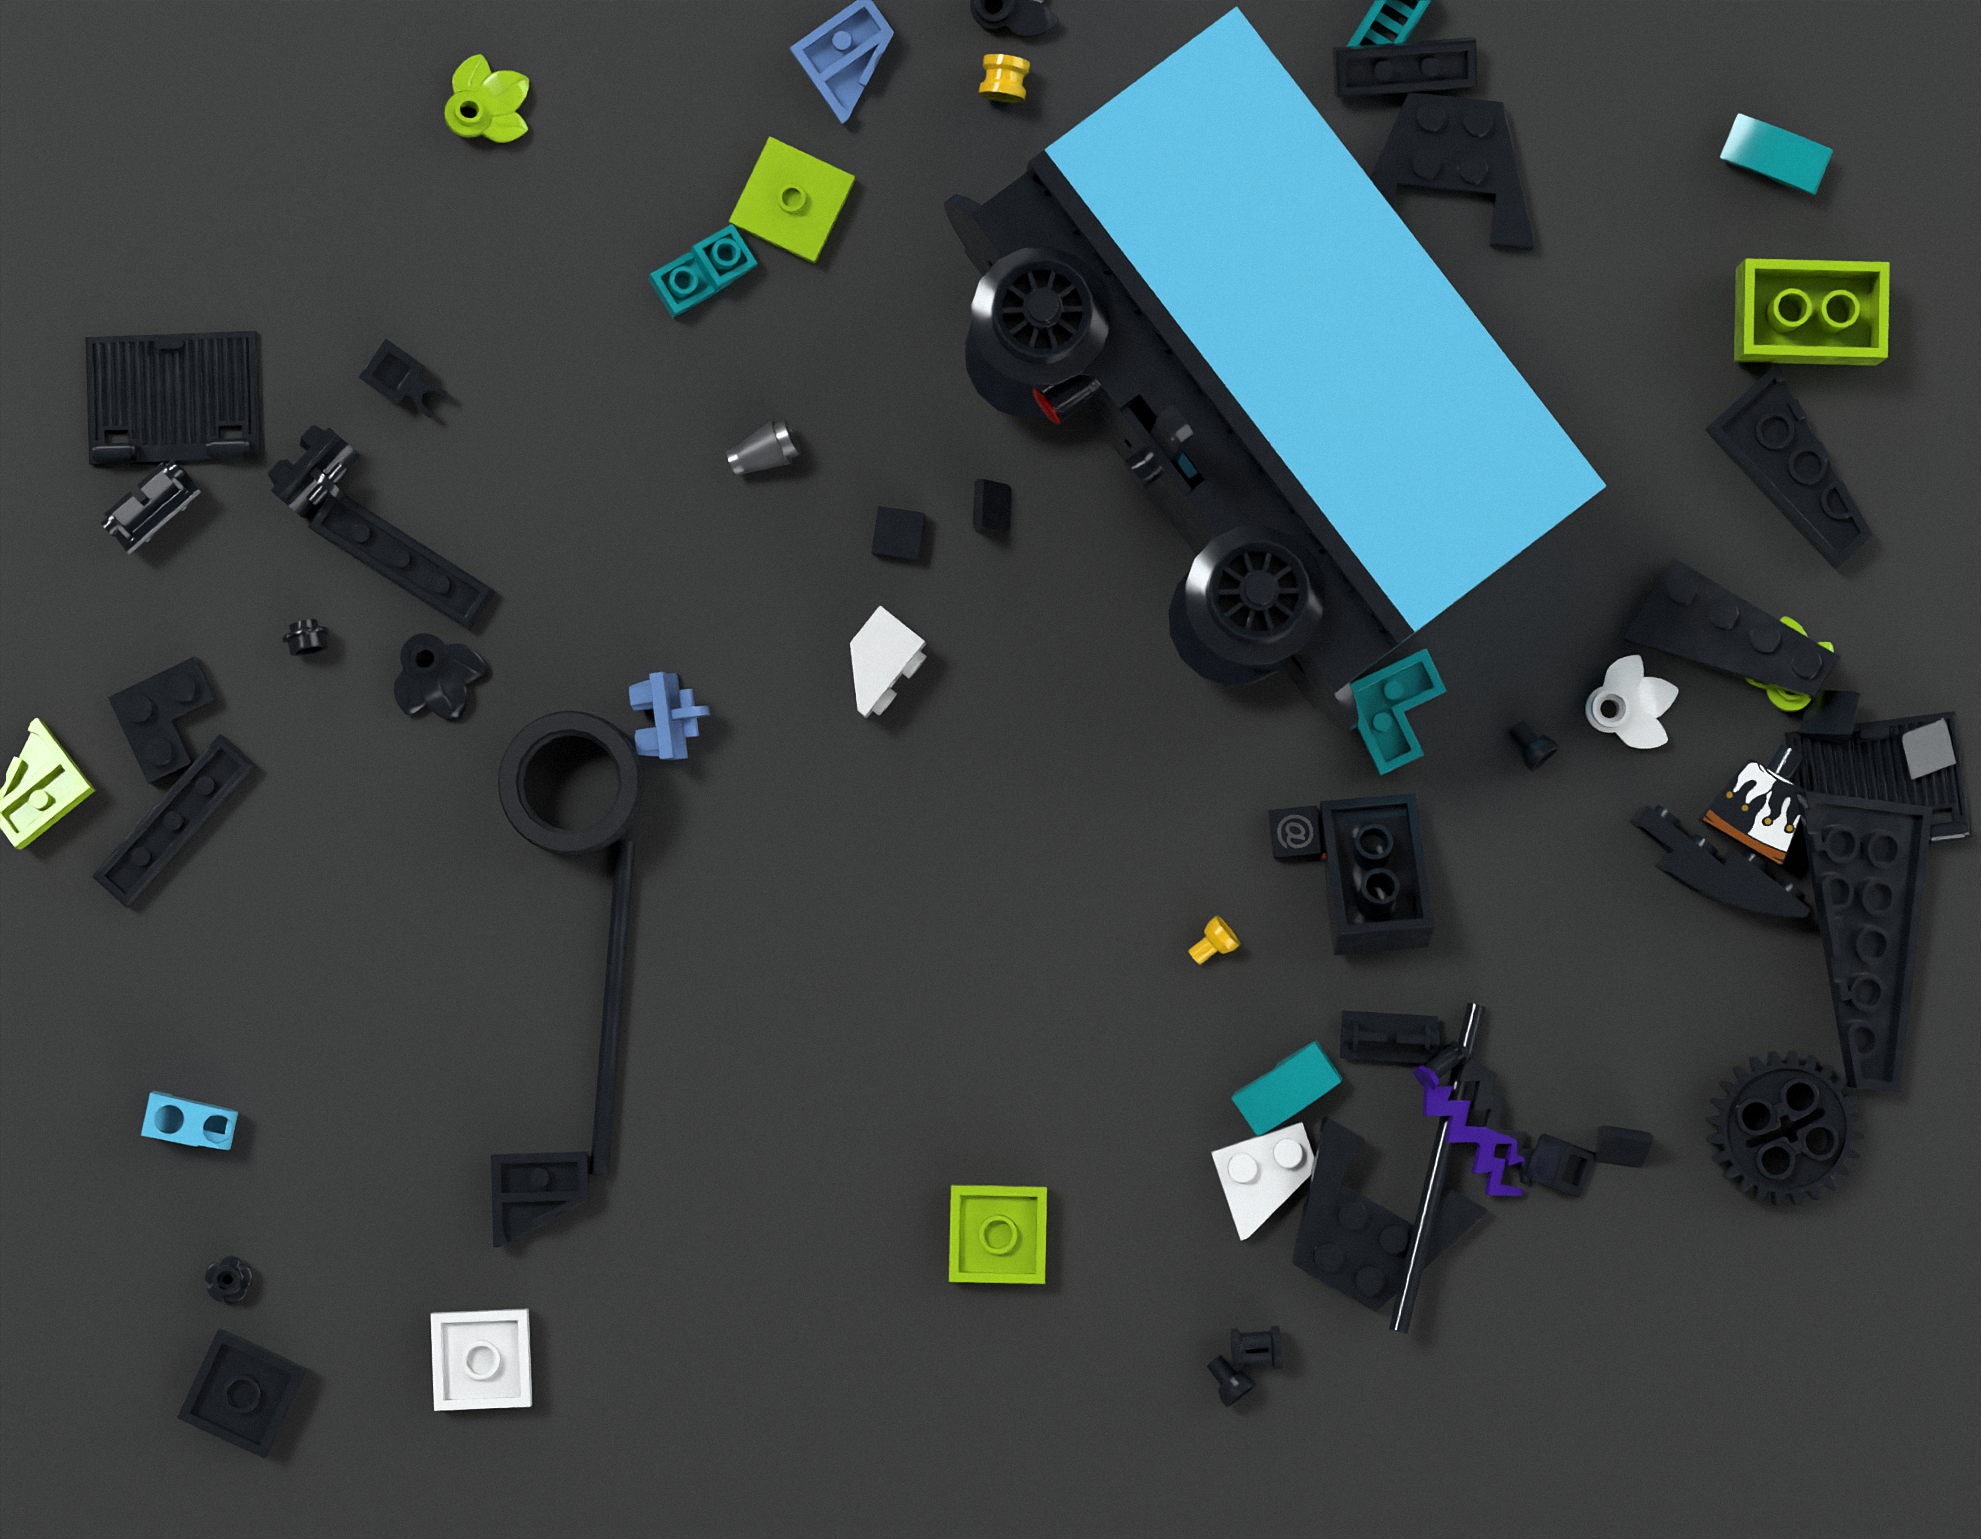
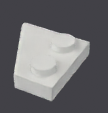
[1211,1122,1314,1240]

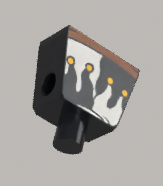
[1698,744,1808,865]

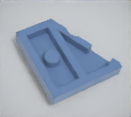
[789,0,894,124]

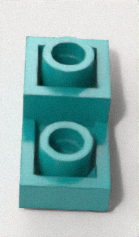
[1720,113,1833,195]
[648,224,758,319]
[1231,1040,1343,1137]

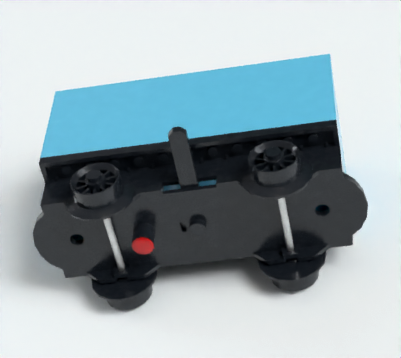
[944,6,1606,732]

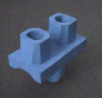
[629,672,710,760]

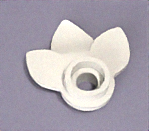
[1585,655,1679,749]

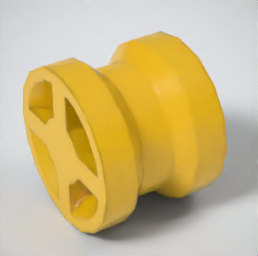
[979,54,1030,103]

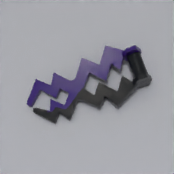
[1412,1040,1535,1196]

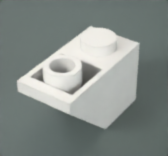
[850,606,927,719]

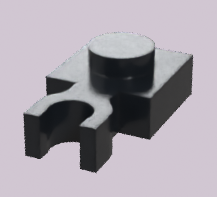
[358,339,448,418]

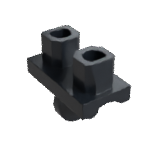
[268,425,360,518]

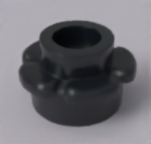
[282,619,329,656]
[205,1255,252,1303]

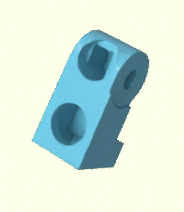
[141,1090,238,1150]

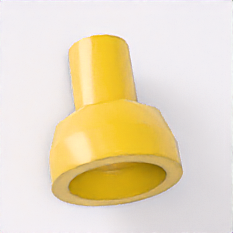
[1188,915,1241,965]

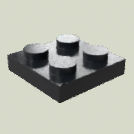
[177,1329,308,1458]

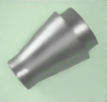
[726,420,801,477]

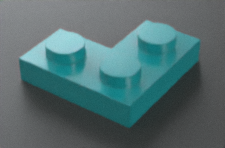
[1350,649,1447,776]

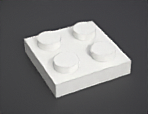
[431,1308,532,1411]

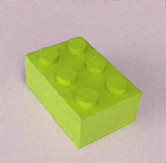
[1734,258,1890,366]

